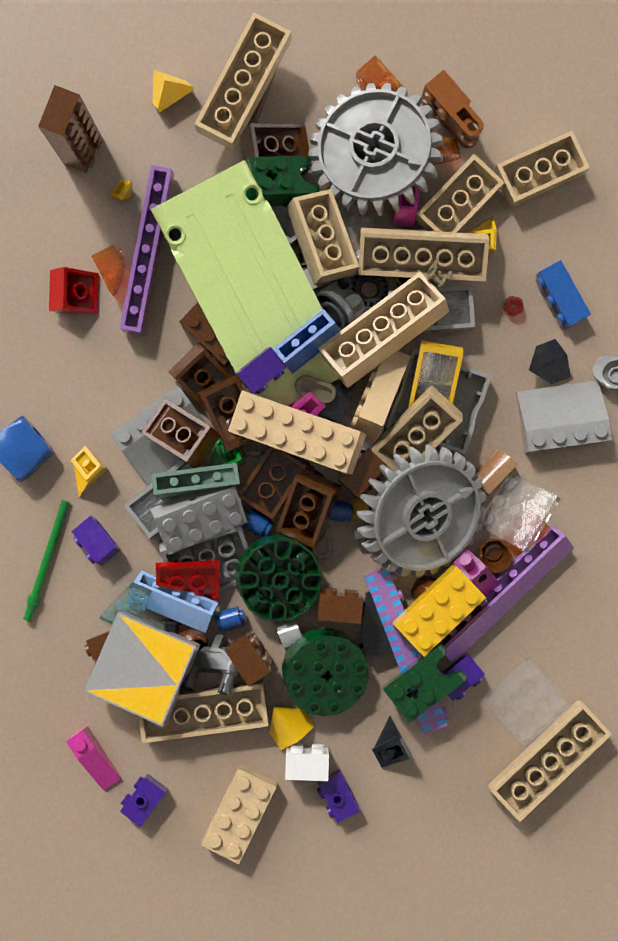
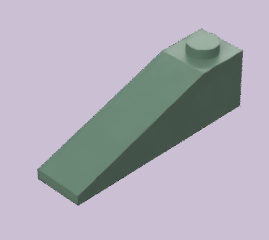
[151,463,240,499]

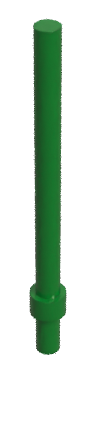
[23,500,70,622]

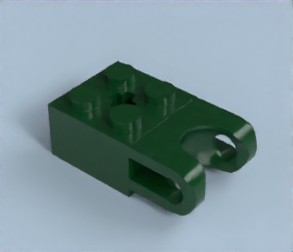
[246,156,320,207]
[383,644,467,723]

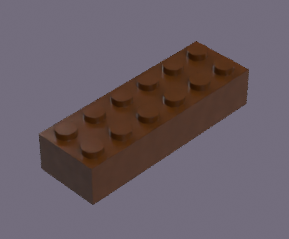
[38,85,102,173]

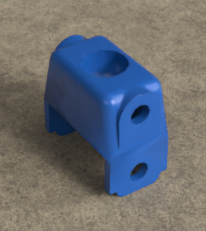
[0,416,54,482]

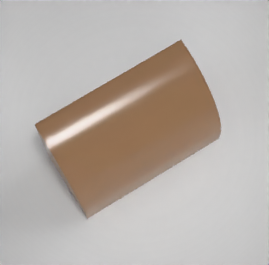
[475,448,518,495]

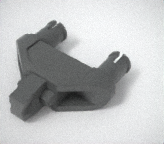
[181,634,240,696]

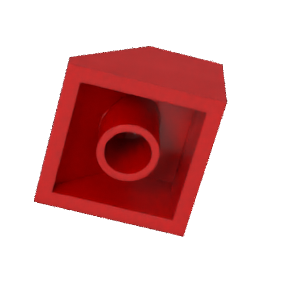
[49,267,99,314]

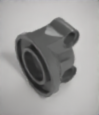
[315,277,372,331]

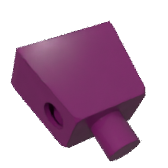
[453,550,500,597]

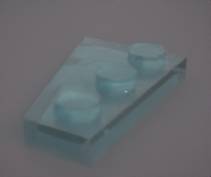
[99,582,152,624]

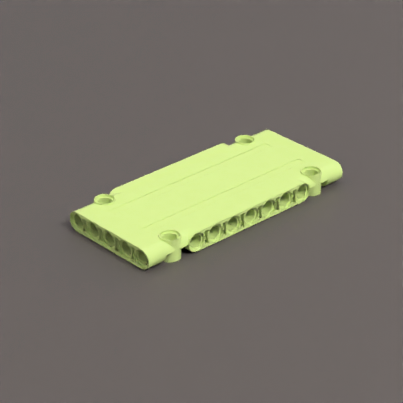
[151,160,339,406]

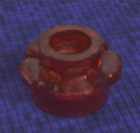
[503,296,524,316]

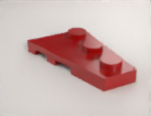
[155,560,220,601]

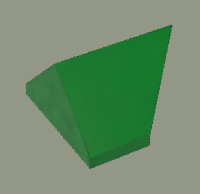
[210,439,245,466]

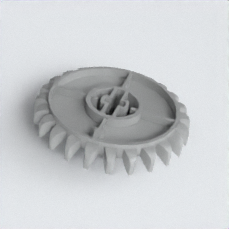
[308,83,444,216]
[357,444,486,577]

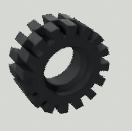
[351,273,388,307]

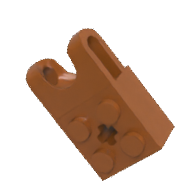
[421,70,484,148]

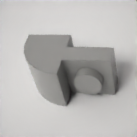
[275,619,303,652]

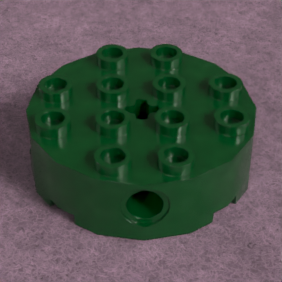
[235,534,321,621]
[281,628,369,717]

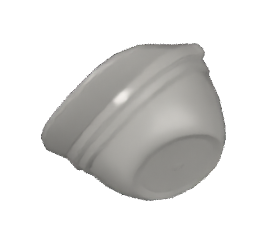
[593,355,618,390]

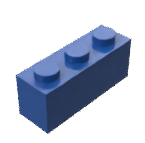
[536,260,591,329]
[273,309,340,374]

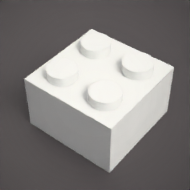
[285,743,329,781]

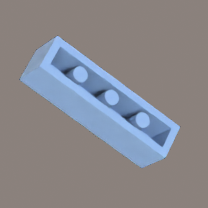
[128,570,218,633]

